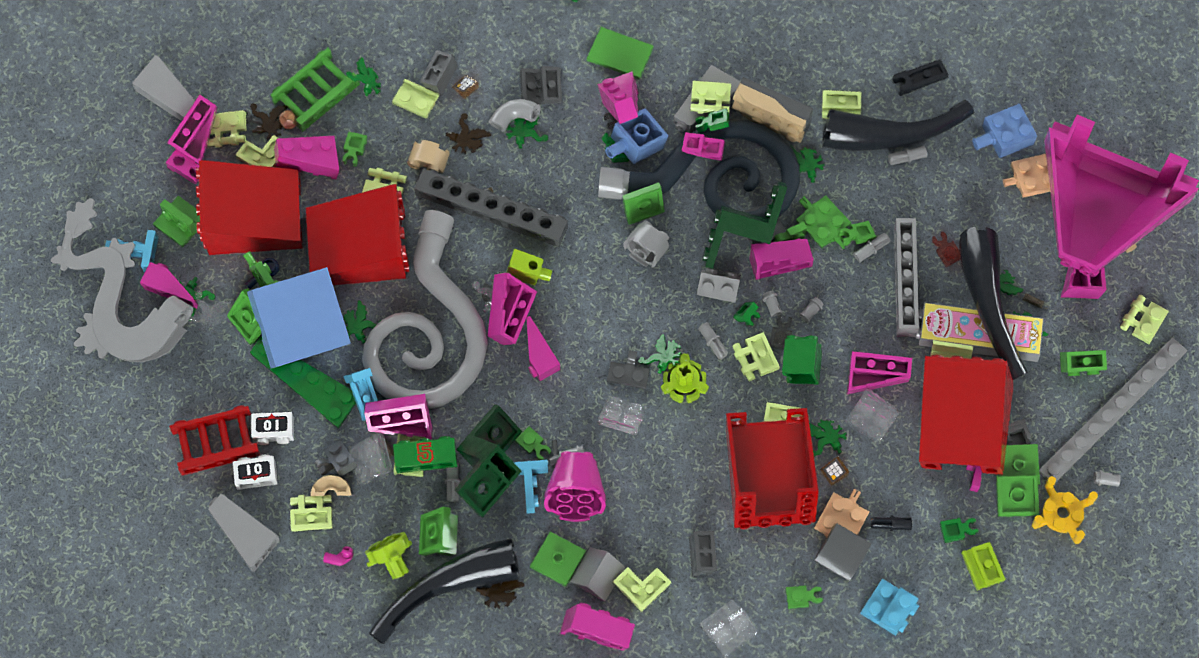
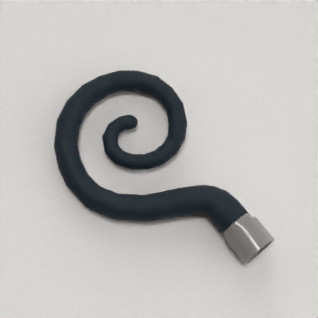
[598,119,800,219]

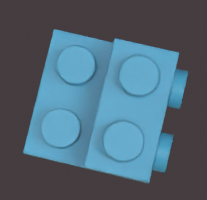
[860,579,920,636]

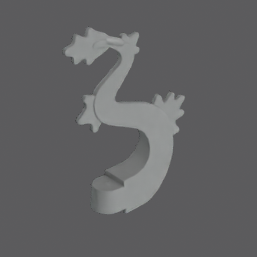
[51,198,193,363]

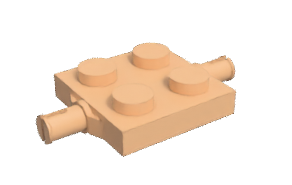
[1003,154,1050,198]
[814,489,869,538]

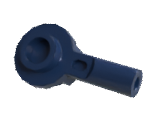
[245,258,280,289]

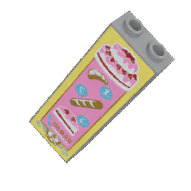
[915,302,1044,362]

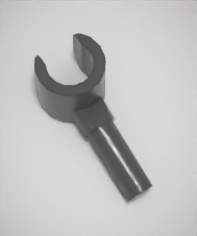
[243,110,263,125]
[548,440,560,469]

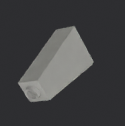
[132,55,195,121]
[674,65,740,133]
[208,493,280,572]

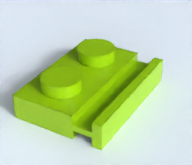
[961,542,1006,591]

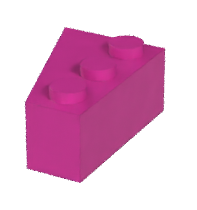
[749,239,814,280]
[1061,267,1106,299]
[364,394,432,440]

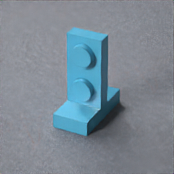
[105,230,159,273]
[344,368,378,421]
[514,460,548,514]

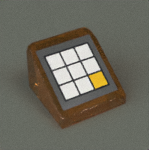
[452,75,479,99]
[820,456,849,486]

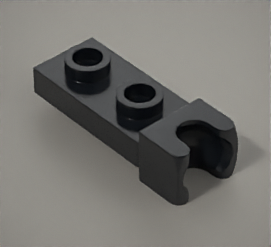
[892,59,949,96]

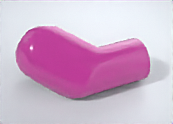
[323,546,354,566]

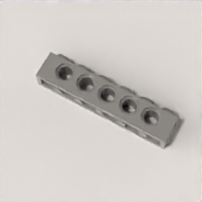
[894,218,919,337]

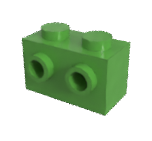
[1060,350,1107,376]

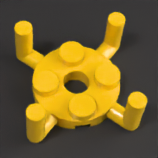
[1032,476,1098,544]

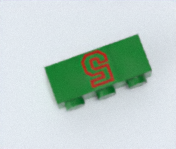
[393,436,458,473]

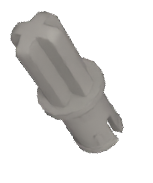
[888,146,927,165]
[853,233,891,263]
[698,322,728,360]
[444,462,461,502]

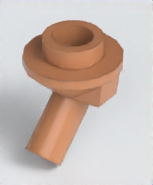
[280,110,297,129]

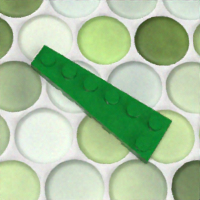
[250,337,356,428]

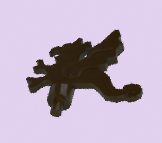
[250,103,288,140]
[445,113,492,154]
[476,580,525,609]

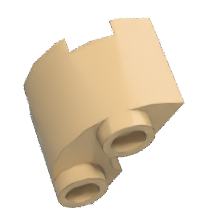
[407,140,450,173]
[310,474,352,496]

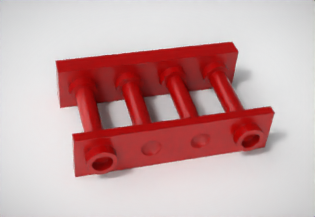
[169,405,260,475]

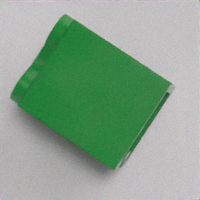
[782,335,822,385]

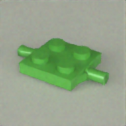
[796,195,851,249]
[243,251,278,287]

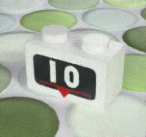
[251,412,294,445]
[233,455,278,490]

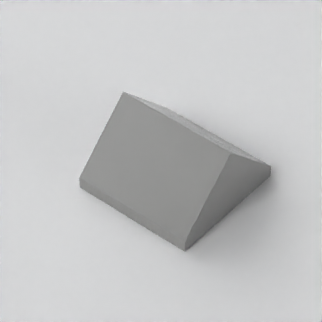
[570,547,625,602]

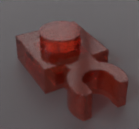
[932,232,960,267]

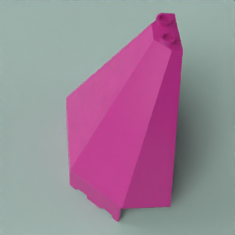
[1044,115,1199,276]

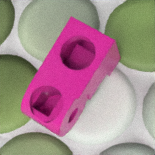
[166,149,199,184]

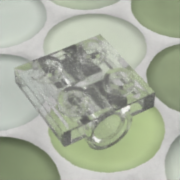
[845,388,901,445]
[597,396,647,436]
[348,433,393,486]
[699,599,758,658]

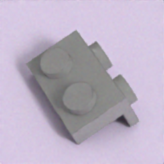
[697,267,741,303]

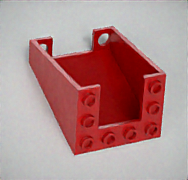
[196,160,303,255]
[306,184,410,285]
[919,354,1014,475]
[726,408,818,529]

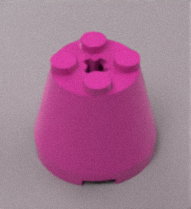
[544,451,606,522]

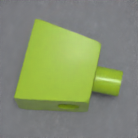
[506,249,553,285]

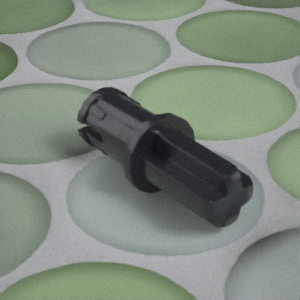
[870,515,912,532]

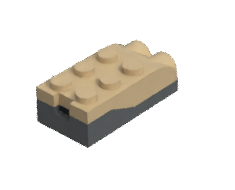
[732,77,813,143]

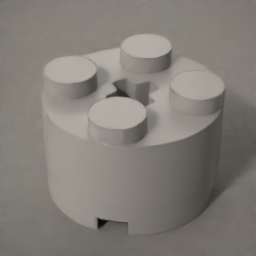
[623,221,669,267]

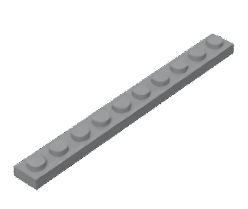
[1039,337,1188,482]

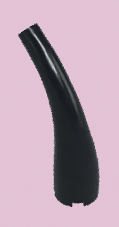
[822,100,974,151]
[959,227,1028,380]
[369,539,519,644]

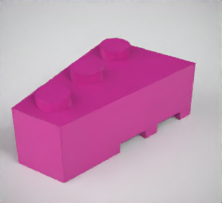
[597,71,638,124]
[167,95,218,164]
[274,136,339,180]
[488,273,537,345]
[847,351,912,394]
[560,603,635,651]

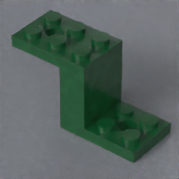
[702,181,787,269]
[454,404,522,518]

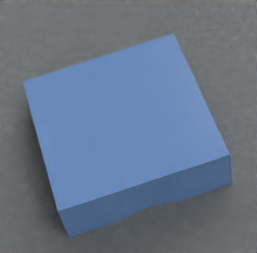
[247,267,351,368]

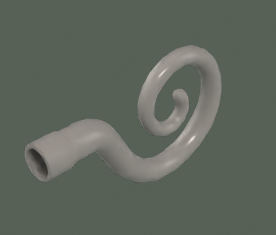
[362,210,488,409]

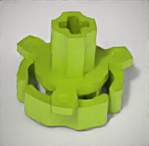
[661,354,709,403]
[365,532,412,579]

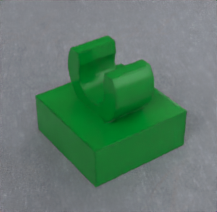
[733,302,760,326]

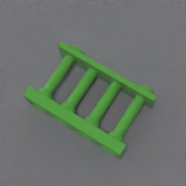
[271,48,360,132]

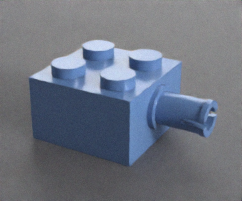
[972,104,1037,158]
[605,108,668,164]

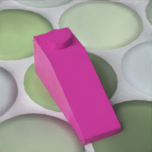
[140,262,198,309]
[526,316,560,381]

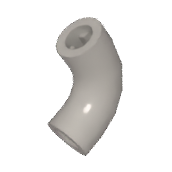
[489,99,541,132]

